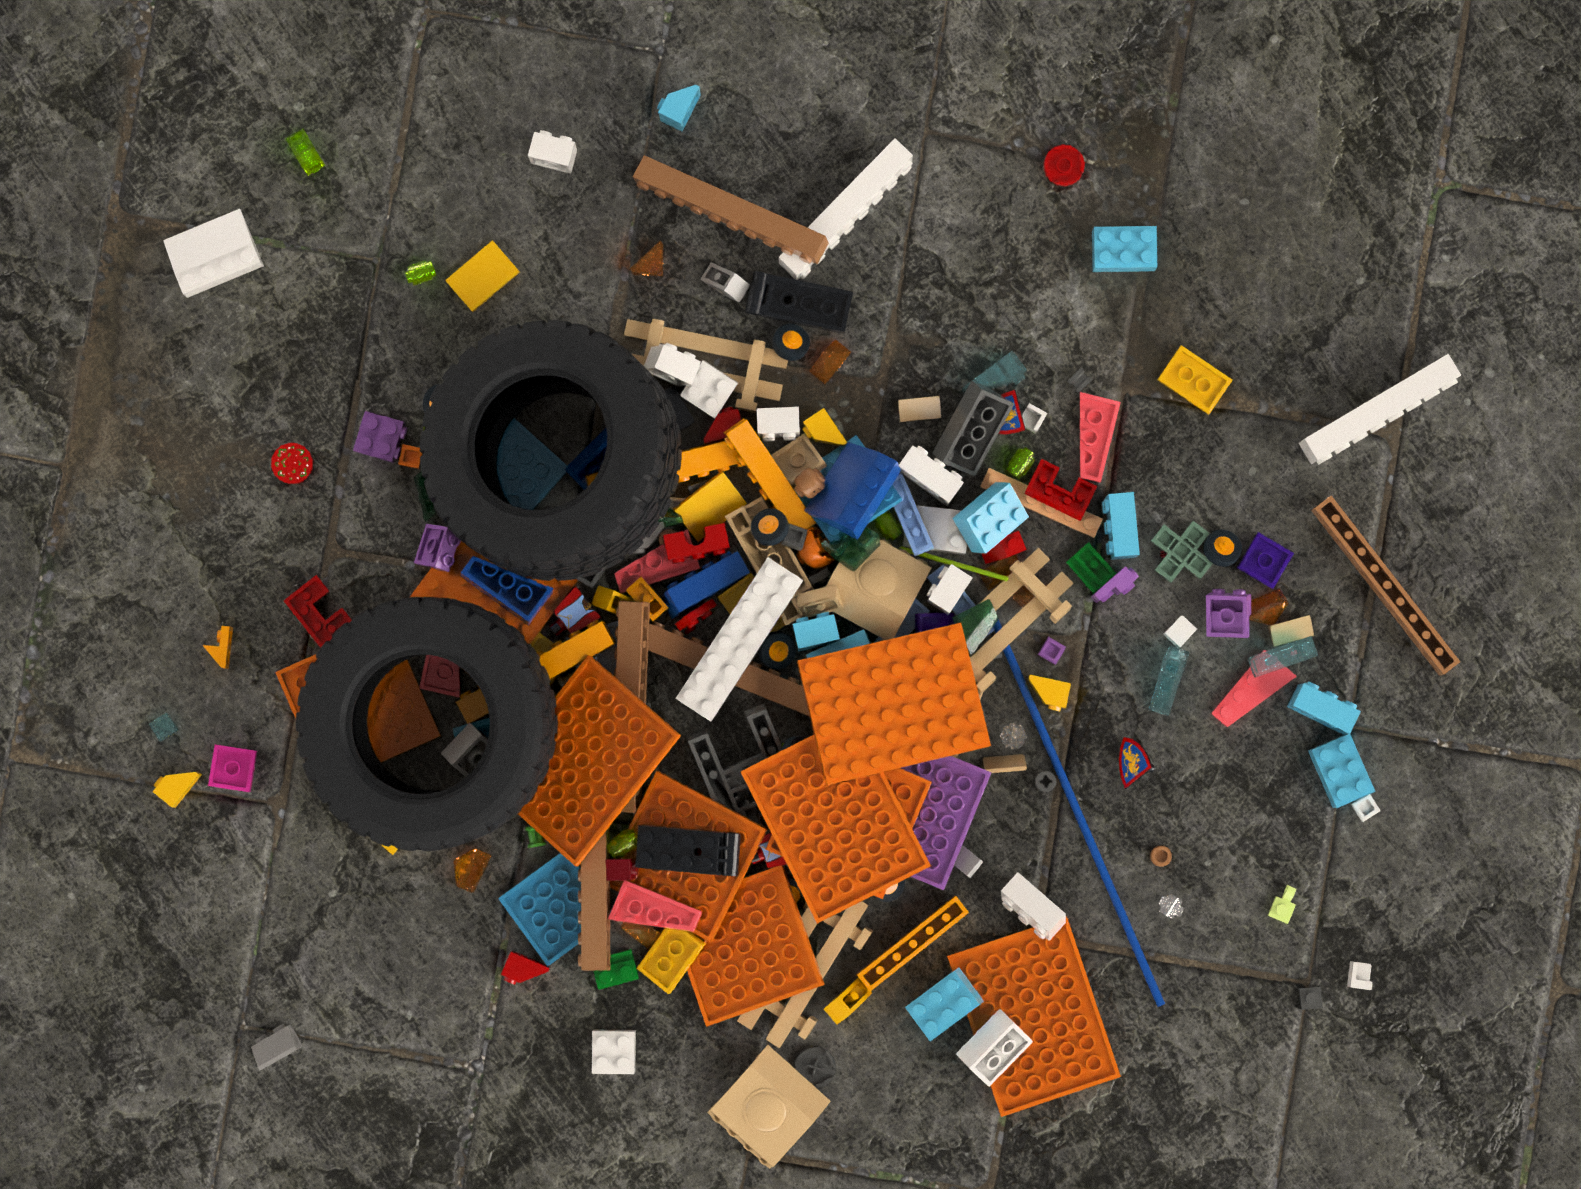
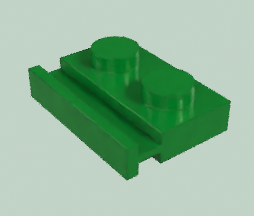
[1066,542,1116,594]
[594,949,639,990]

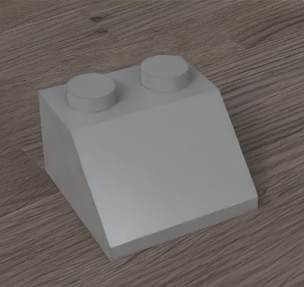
[251,1024,303,1070]

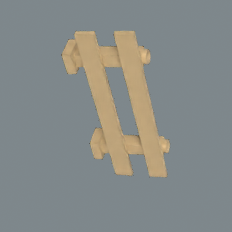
[624,319,788,413]
[959,548,1074,695]
[737,901,873,1048]

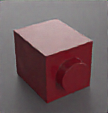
[605,858,639,881]

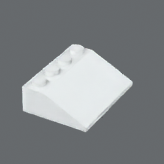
[163,209,264,298]

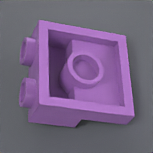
[353,411,407,463]
[414,524,461,572]
[1091,566,1139,603]
[1206,589,1251,638]

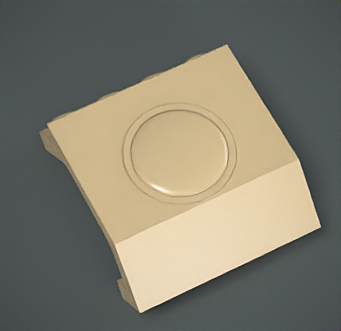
[826,529,932,640]
[707,1045,831,1169]

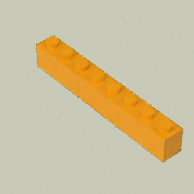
[585,440,746,486]
[456,620,617,724]

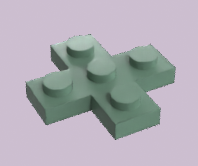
[1151,521,1213,583]

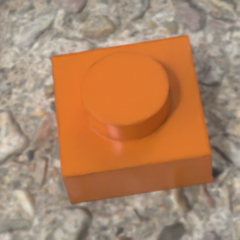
[398,444,423,469]

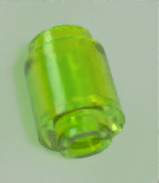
[405,260,437,286]
[1006,447,1036,479]
[873,511,902,541]
[607,829,638,859]

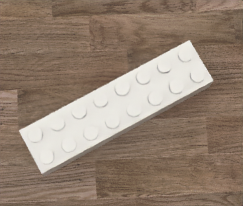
[779,139,913,280]
[1299,354,1461,465]
[675,557,803,722]

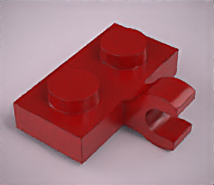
[675,599,717,634]

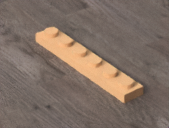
[980,468,1103,538]

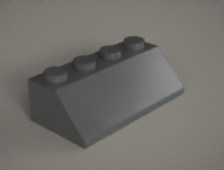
[932,381,1014,476]

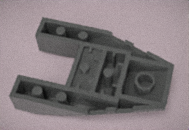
[686,703,782,835]

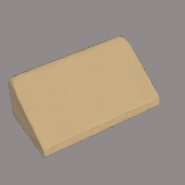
[898,396,941,422]
[797,584,844,618]
[1268,615,1314,647]
[983,754,1027,773]

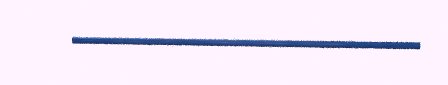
[989,612,1165,1007]

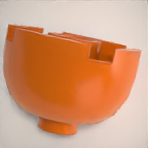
[796,526,836,569]

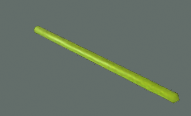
[899,546,1009,581]

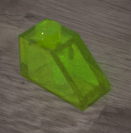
[286,128,325,176]

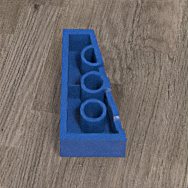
[660,551,750,619]
[460,556,554,626]

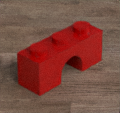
[662,523,730,564]

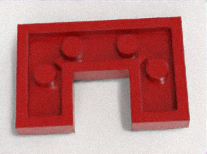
[1024,459,1097,521]
[284,575,352,648]

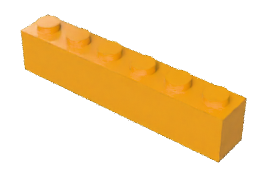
[723,418,816,530]
[857,895,969,991]

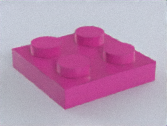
[208,745,257,792]

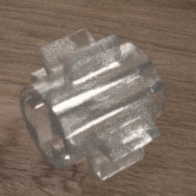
[999,723,1027,749]
[1158,893,1184,919]

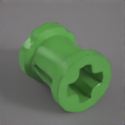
[525,826,546,848]

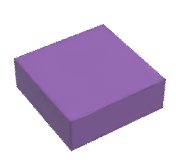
[1037,636,1066,665]

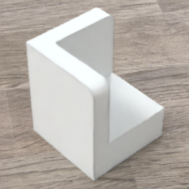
[1022,403,1047,434]
[1163,616,1197,648]
[1347,961,1372,990]

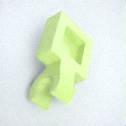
[1268,885,1296,924]

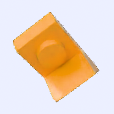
[626,577,669,621]
[203,626,233,669]

